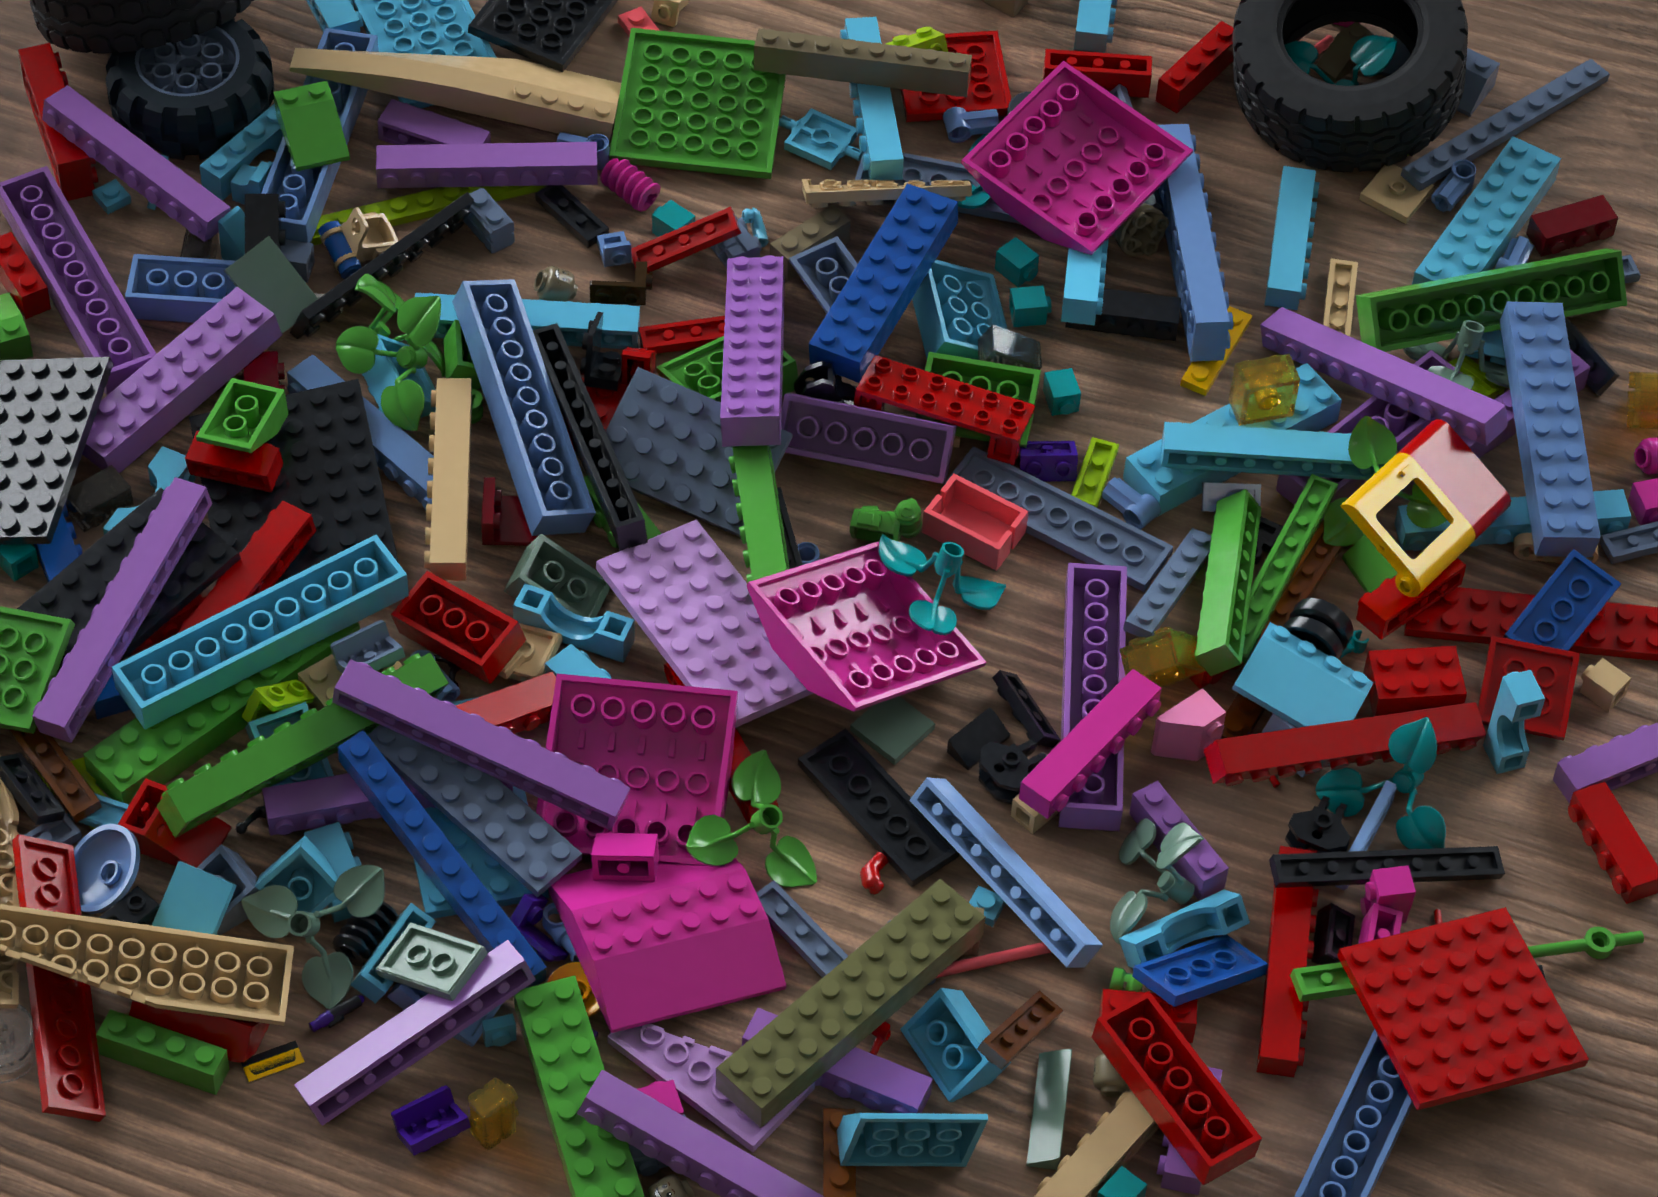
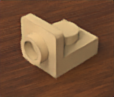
[651,0,689,27]

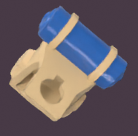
[318,207,398,279]

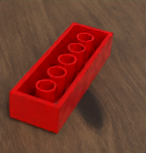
[18,42,98,201]
[1091,991,1262,1186]

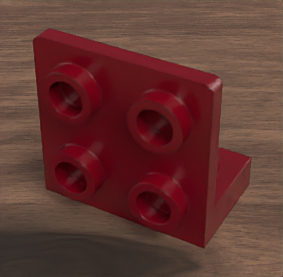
[481,477,539,546]

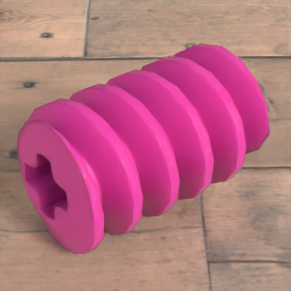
[600,158,661,212]

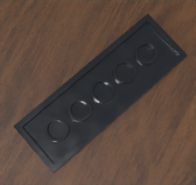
[798,728,960,887]

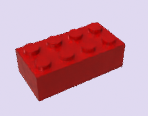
[390,571,526,684]

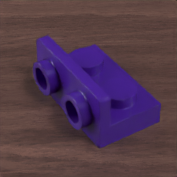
[1018,441,1078,482]

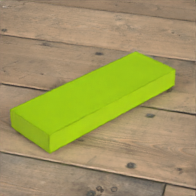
[1071,437,1119,508]

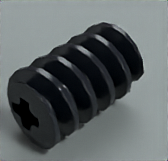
[332,901,398,966]

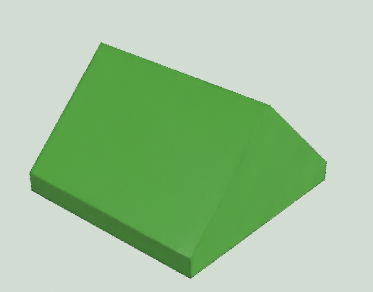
[1342,535,1399,593]

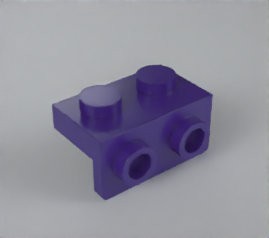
[391,1085,471,1156]

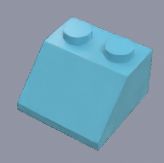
[255,836,338,913]

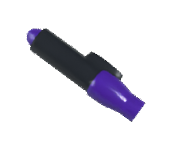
[308,995,365,1032]

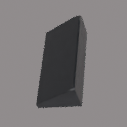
[947,708,1011,770]
[1311,903,1355,965]

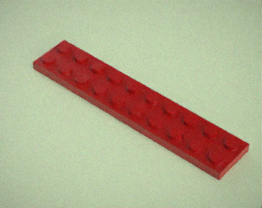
[1404,587,1658,661]
[12,834,106,1122]

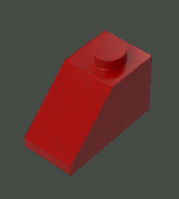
[622,347,656,385]

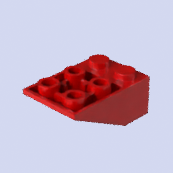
[118,778,232,868]

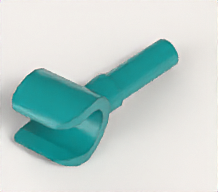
[1340,630,1369,659]

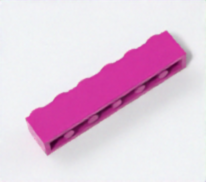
[1019,669,1162,819]

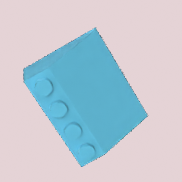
[912,260,1015,363]
[1232,622,1374,728]
[836,1113,988,1167]

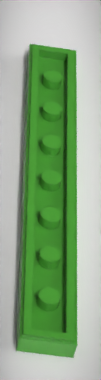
[1242,474,1338,663]

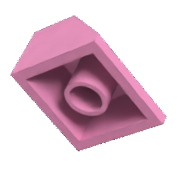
[1151,688,1226,761]

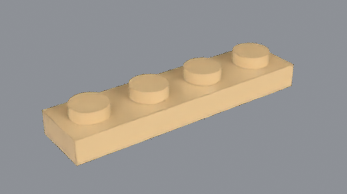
[1323,258,1358,336]

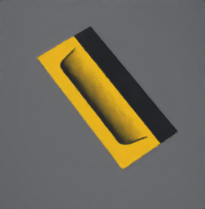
[241,1040,305,1082]

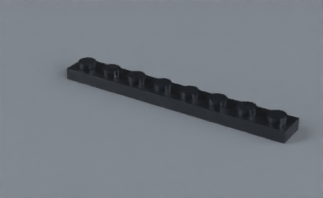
[1269,846,1505,888]

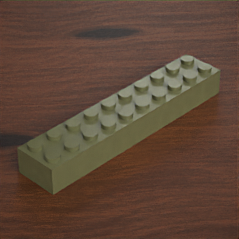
[715,879,986,1128]

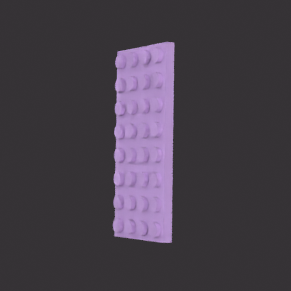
[596,519,813,728]

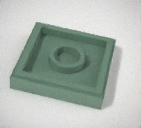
[850,696,935,765]

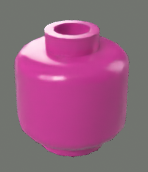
[1634,437,1658,475]

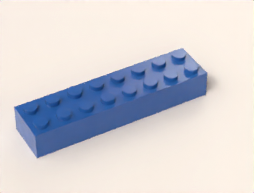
[809,183,958,383]

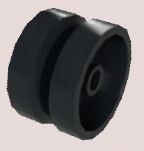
[1283,598,1354,659]

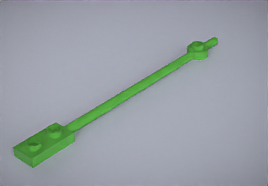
[1290,926,1644,1002]

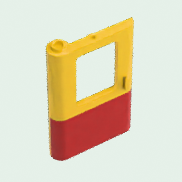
[1340,419,1511,597]

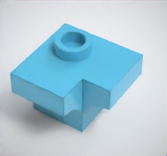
[230,161,273,205]

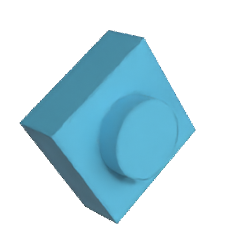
[92,179,131,214]
[969,885,1006,927]
[482,1013,517,1047]

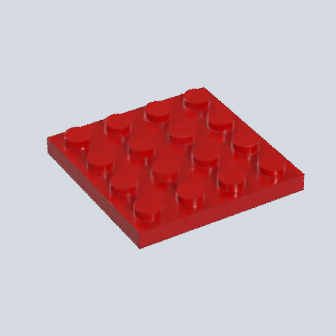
[893,30,1011,122]

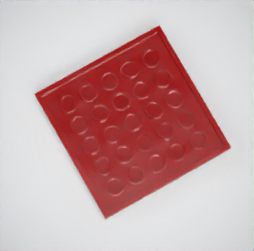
[1337,907,1589,1111]

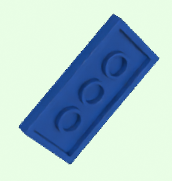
[1503,549,1621,651]
[1132,934,1268,1007]

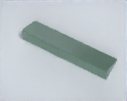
[1026,1049,1072,1170]

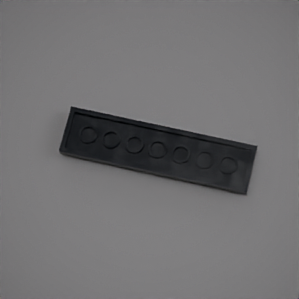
[290,192,474,339]

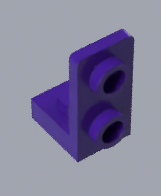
[510,893,569,962]

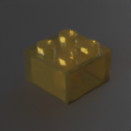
[1228,354,1300,426]
[1119,627,1206,688]

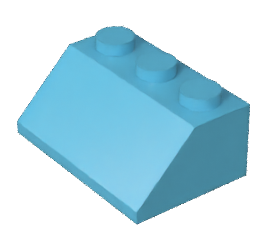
[361,334,436,418]
[900,988,1011,1102]

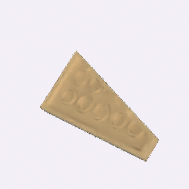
[802,179,972,208]

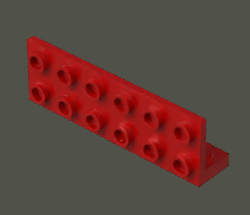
[854,355,1035,466]

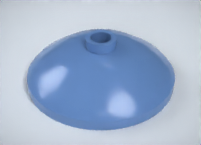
[74,824,140,914]

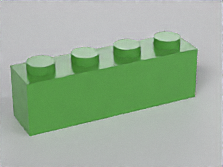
[96,1009,230,1095]

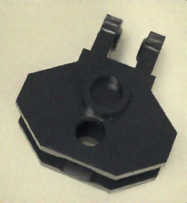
[794,361,857,405]
[979,739,1047,804]
[1285,795,1350,853]

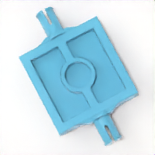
[779,108,863,170]

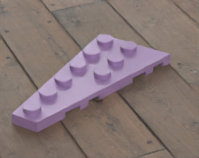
[608,1024,815,1153]

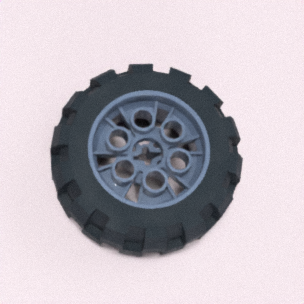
[105,18,274,160]

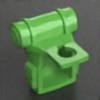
[850,498,922,542]

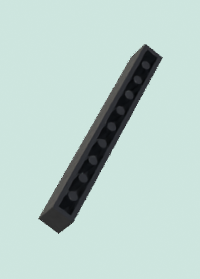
[533,323,648,551]

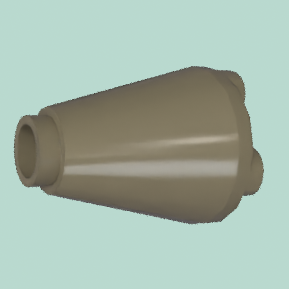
[1113,203,1169,256]

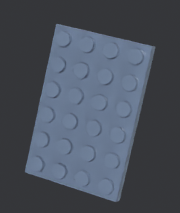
[605,367,793,537]

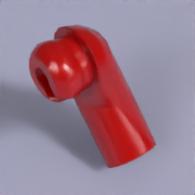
[860,852,888,895]

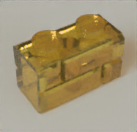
[468,1078,519,1150]

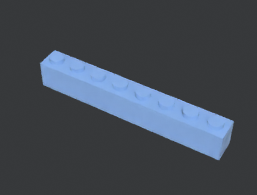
[909,777,1103,968]

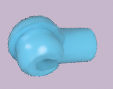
[742,208,769,247]

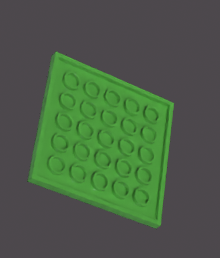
[609,28,786,179]

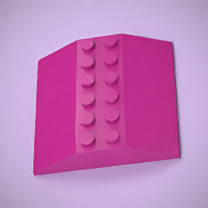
[961,61,1193,255]
[747,541,987,712]
[536,673,738,866]
[548,858,787,1033]

